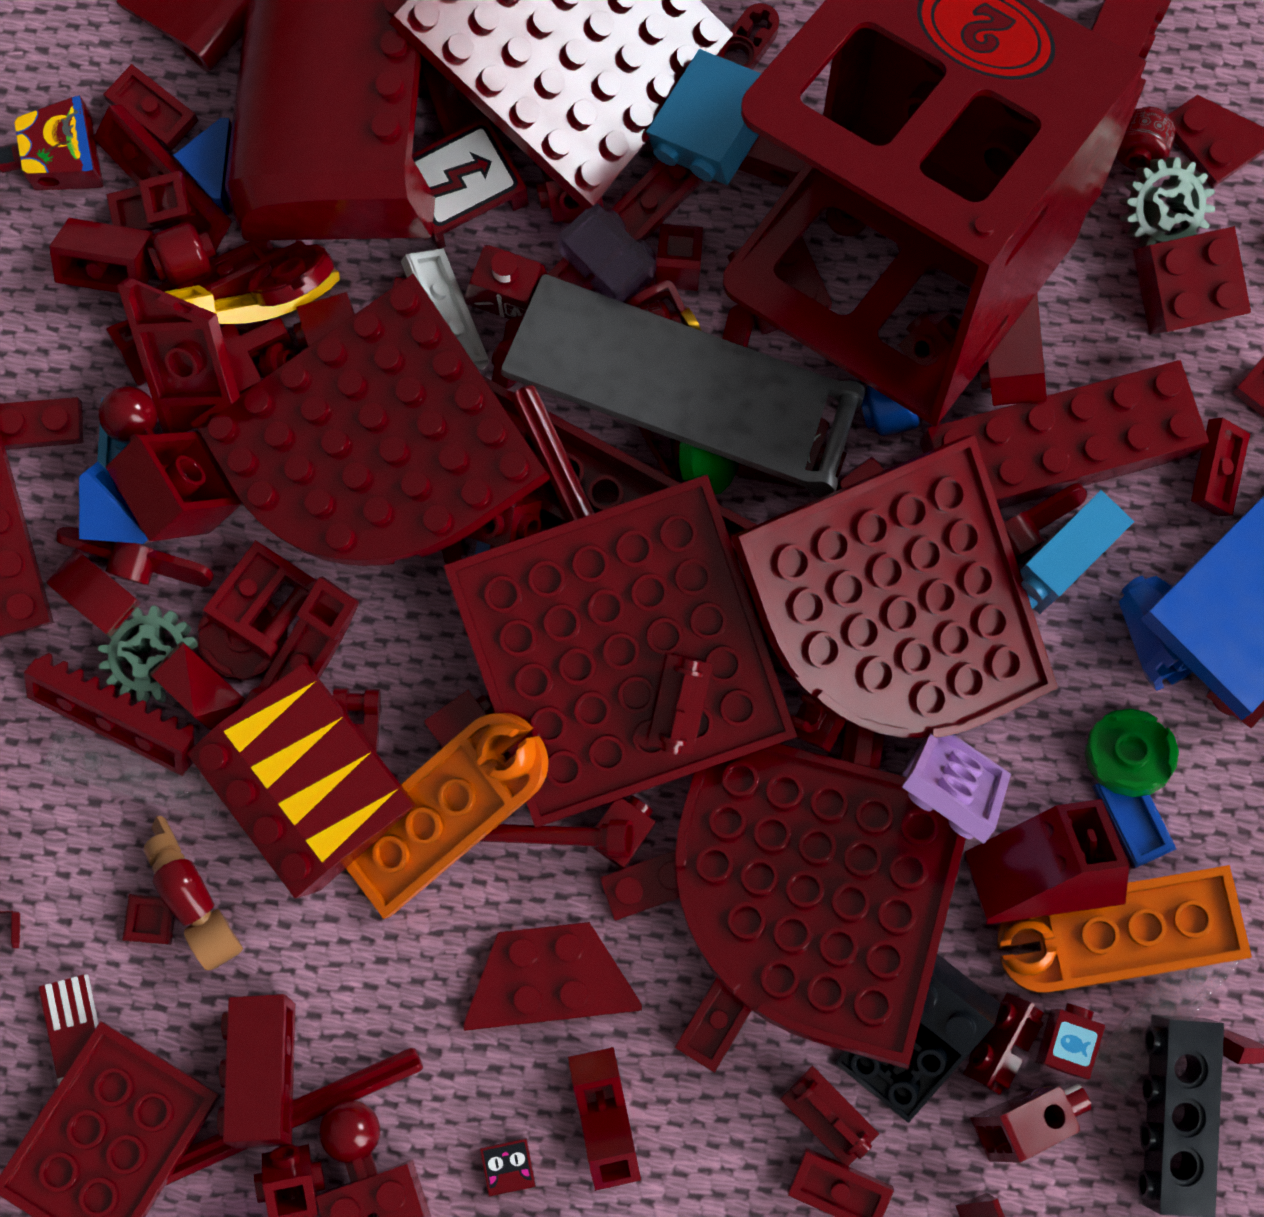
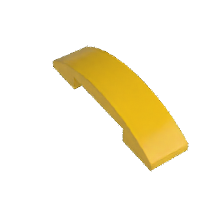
[165,269,340,324]

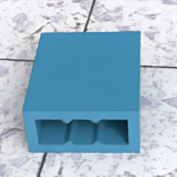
[646,49,761,186]
[1020,490,1135,614]

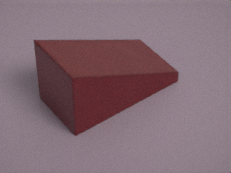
[955,1193,1005,1217]

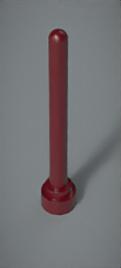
[480,819,635,857]

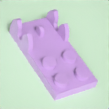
[901,733,1011,844]

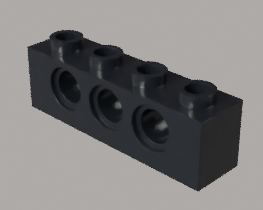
[1138,1014,1224,1217]

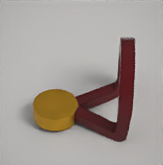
[626,280,701,331]

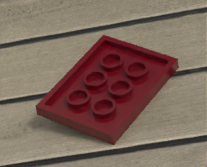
[0,1021,221,1217]

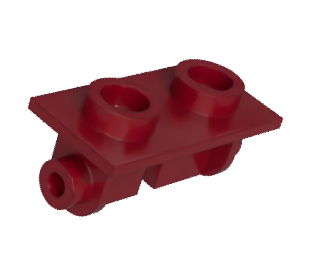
[647,654,713,755]
[963,993,1044,1095]
[780,1065,879,1166]

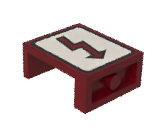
[412,117,529,249]

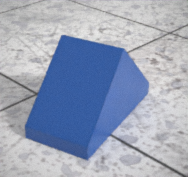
[173,118,232,215]
[79,462,148,544]

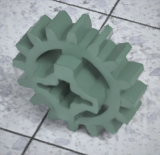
[1119,157,1215,247]
[98,605,199,705]

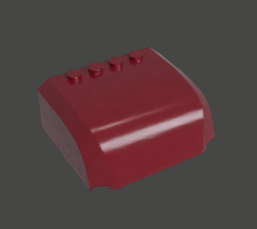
[225,0,435,241]

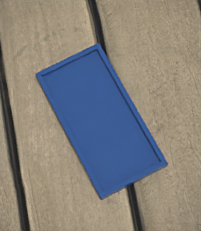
[1140,495,1264,720]

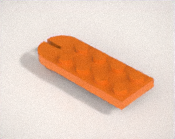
[346,713,548,919]
[997,865,1252,993]

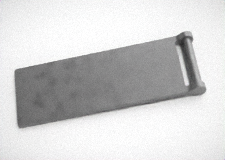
[501,274,865,498]

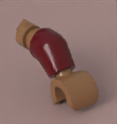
[143,816,243,971]

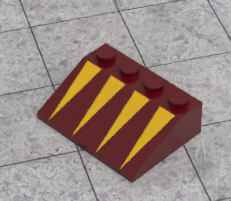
[187,663,417,899]

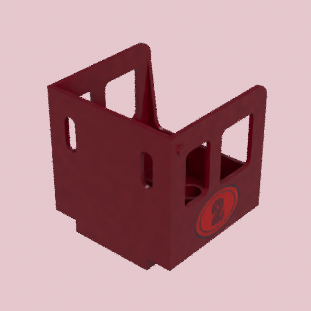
[723,0,1147,427]

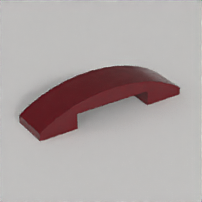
[240,576,359,708]

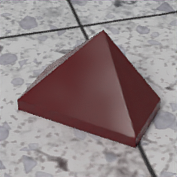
[150,641,245,730]

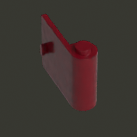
[116,0,250,72]

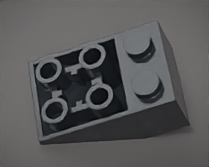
[835,954,1001,1123]

